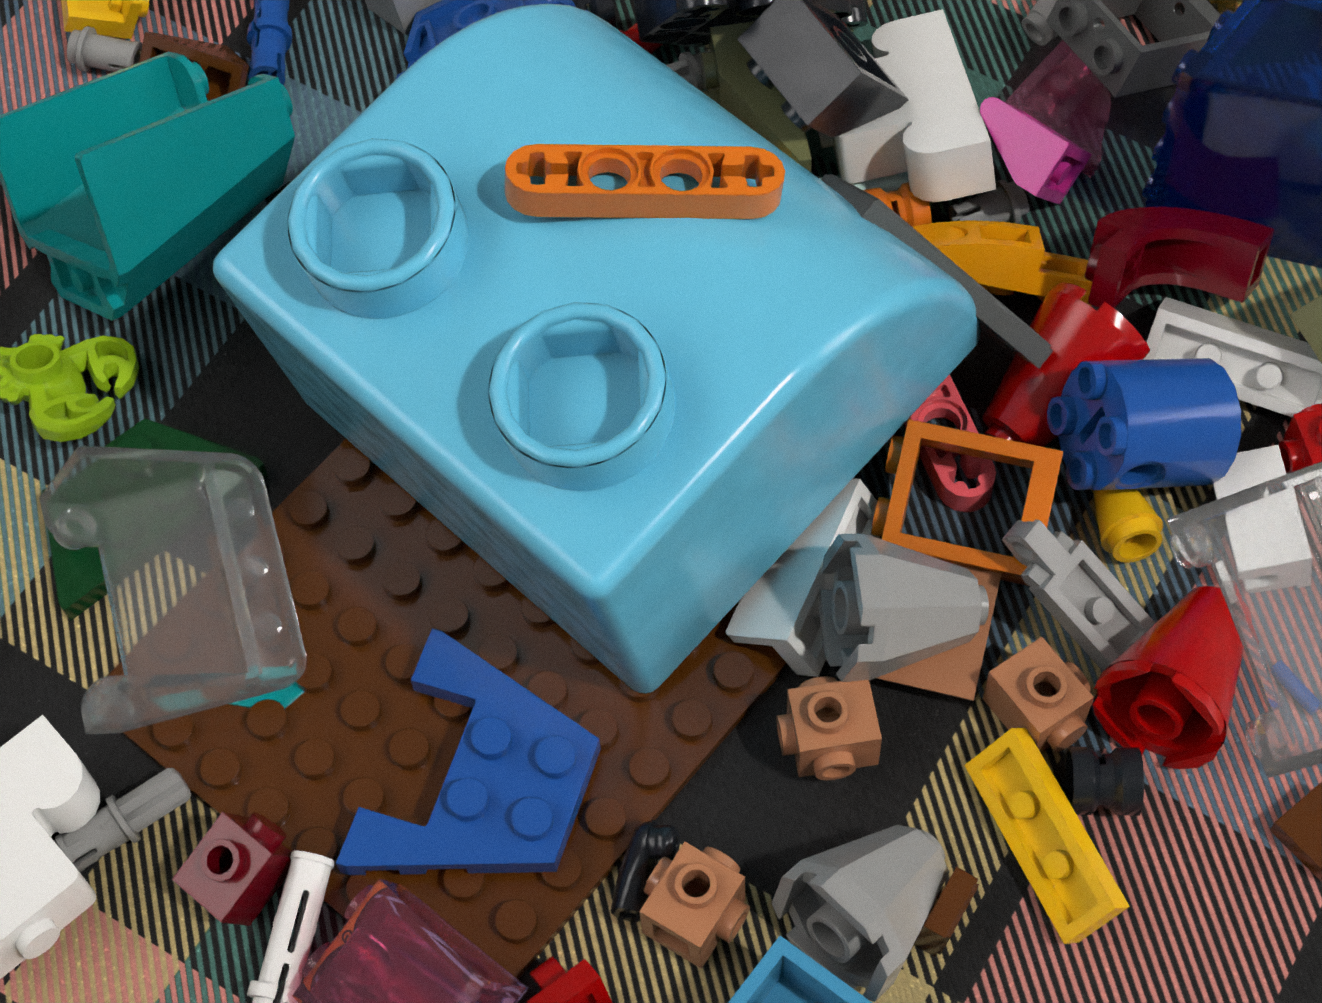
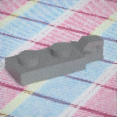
[1002,519,1155,671]

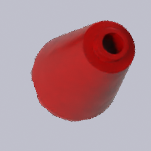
[983,282,1150,447]
[1093,586,1249,769]

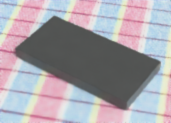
[821,174,1053,368]

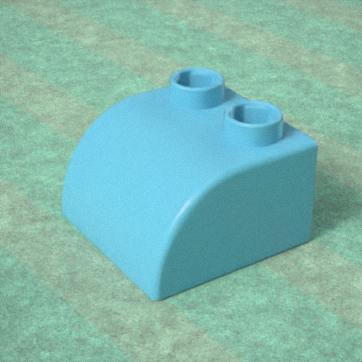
[213,4,981,694]

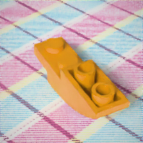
[912,220,1092,306]

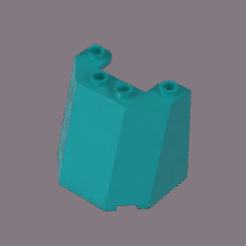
[0,51,295,321]

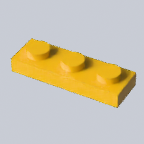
[964,728,1130,944]

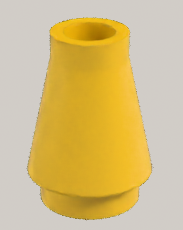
[1092,489,1163,563]

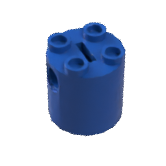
[1047,358,1241,490]

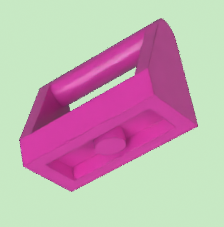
[980,97,1092,205]

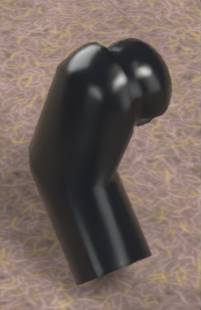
[610,820,680,922]

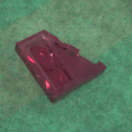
[1005,40,1111,178]

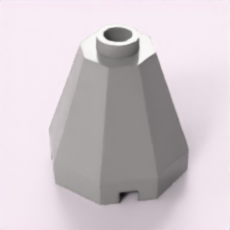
[818,534,989,682]
[771,825,949,1002]

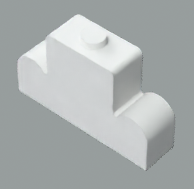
[818,9,996,202]
[0,715,100,979]

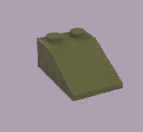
[701,21,812,172]

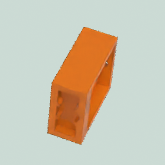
[871,419,1063,586]

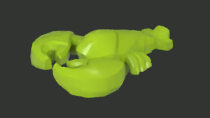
[0,334,139,442]

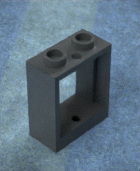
[1046,0,1237,98]

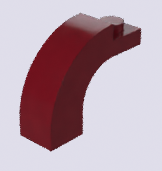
[1084,207,1275,308]

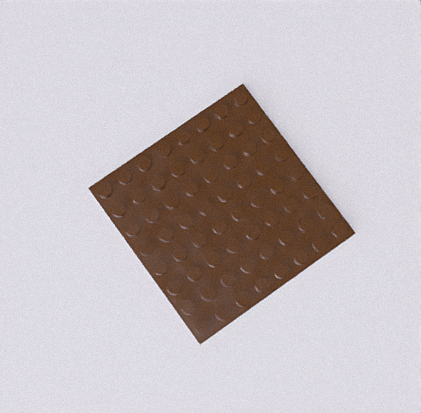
[83,439,788,1003]

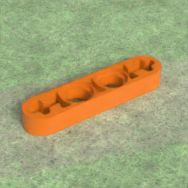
[504,144,785,219]

